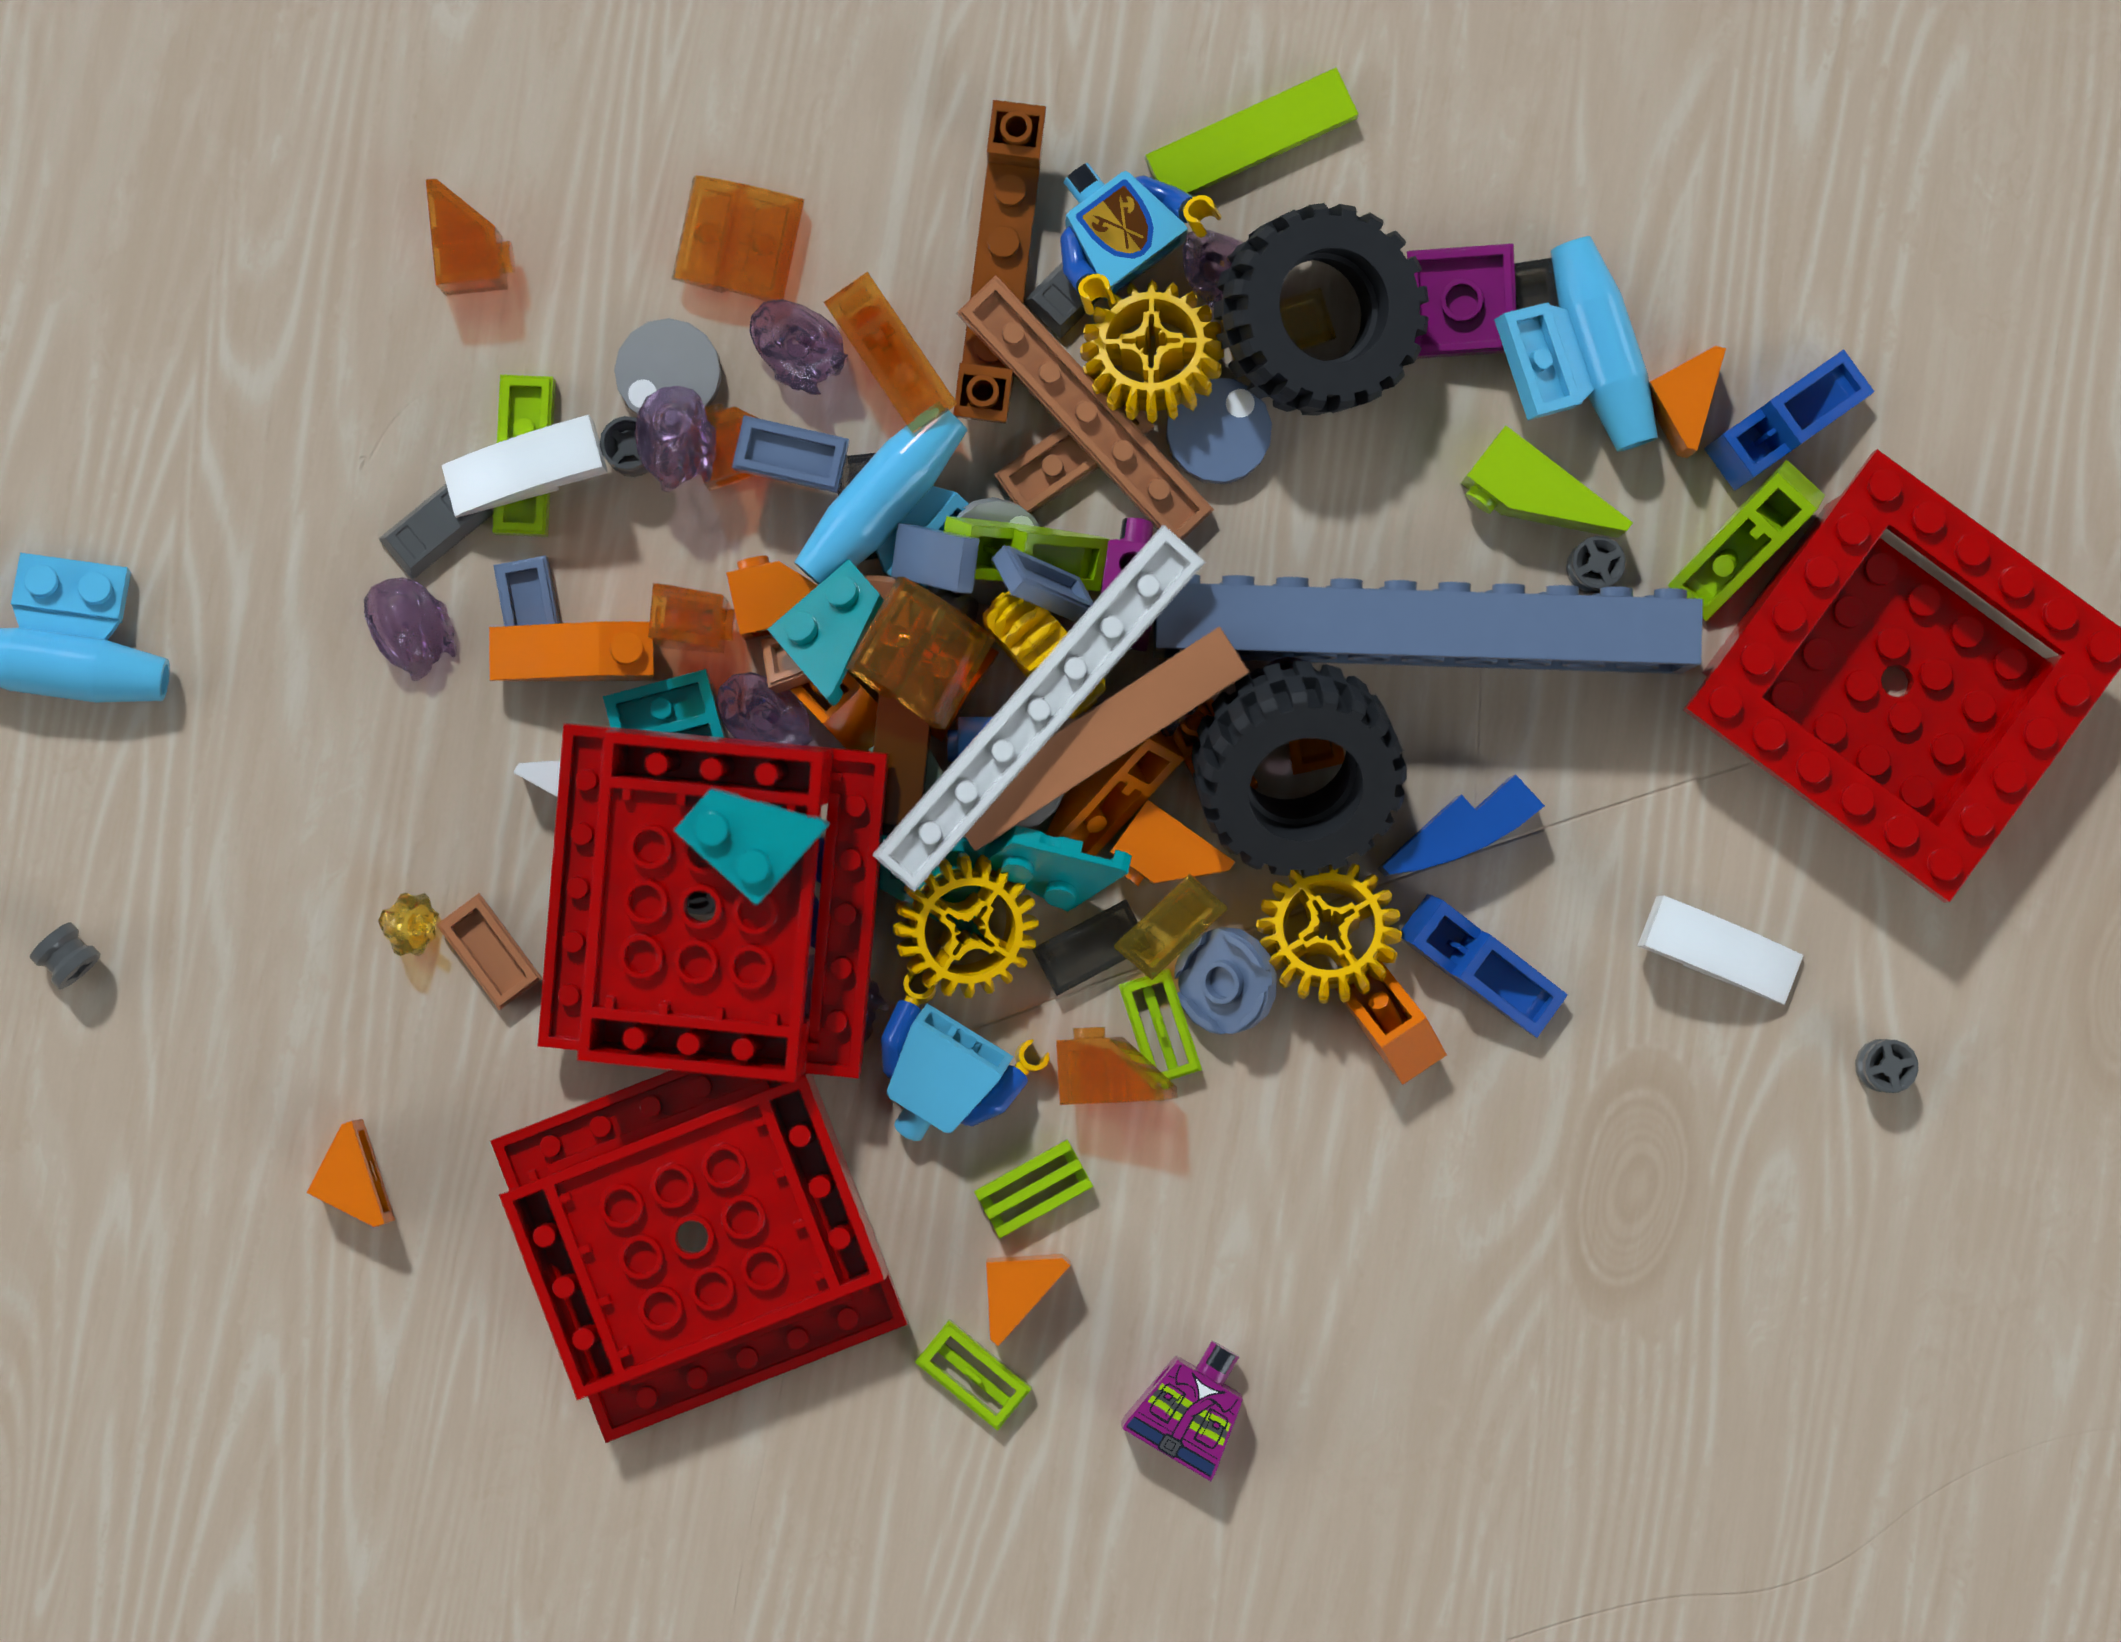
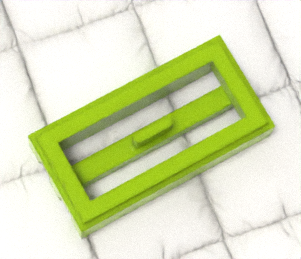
[1118,968,1202,1087]
[974,1139,1094,1238]
[915,1319,1032,1431]

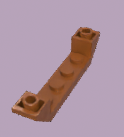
[953,100,1046,424]

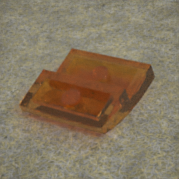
[672,175,805,304]
[846,577,996,729]

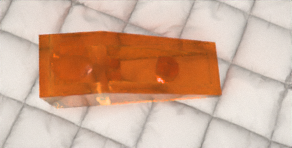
[824,272,958,434]

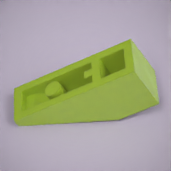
[1460,425,1633,538]
[1668,459,1825,621]

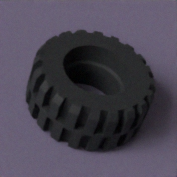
[1214,203,1429,416]
[1191,661,1407,877]

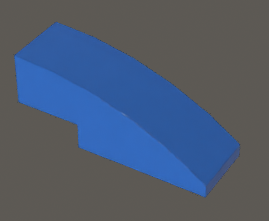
[1704,349,1875,491]
[1377,774,1545,876]
[1401,894,1568,1038]

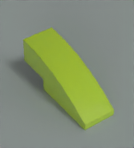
[944,516,1110,591]

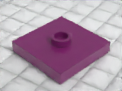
[1407,243,1517,359]

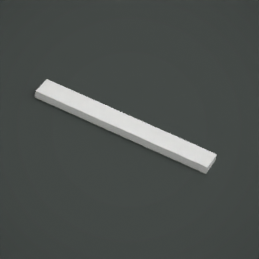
[873,525,1205,892]

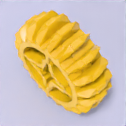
[1080,280,1224,424]
[982,590,1106,719]
[893,853,1039,998]
[1256,863,1402,1004]

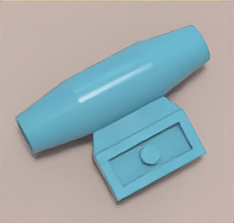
[1494,236,1658,452]
[794,402,969,603]
[0,553,170,703]

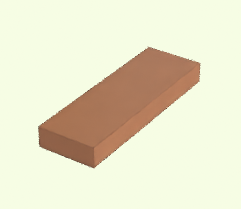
[994,404,1154,515]

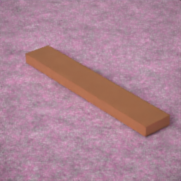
[956,275,1214,541]
[965,626,1250,851]

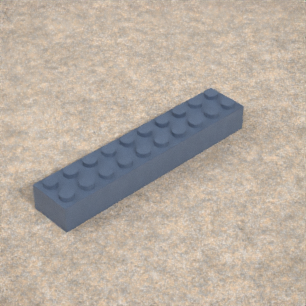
[1153,574,1703,674]

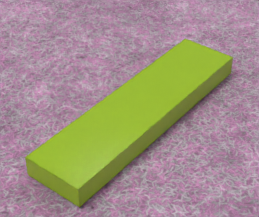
[1145,67,1359,195]

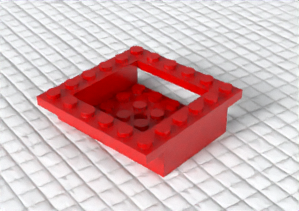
[1683,449,2121,903]
[537,723,889,1082]
[490,1070,908,1443]

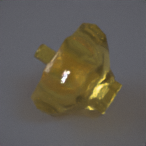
[378,893,439,956]

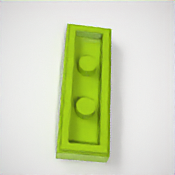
[492,375,556,537]

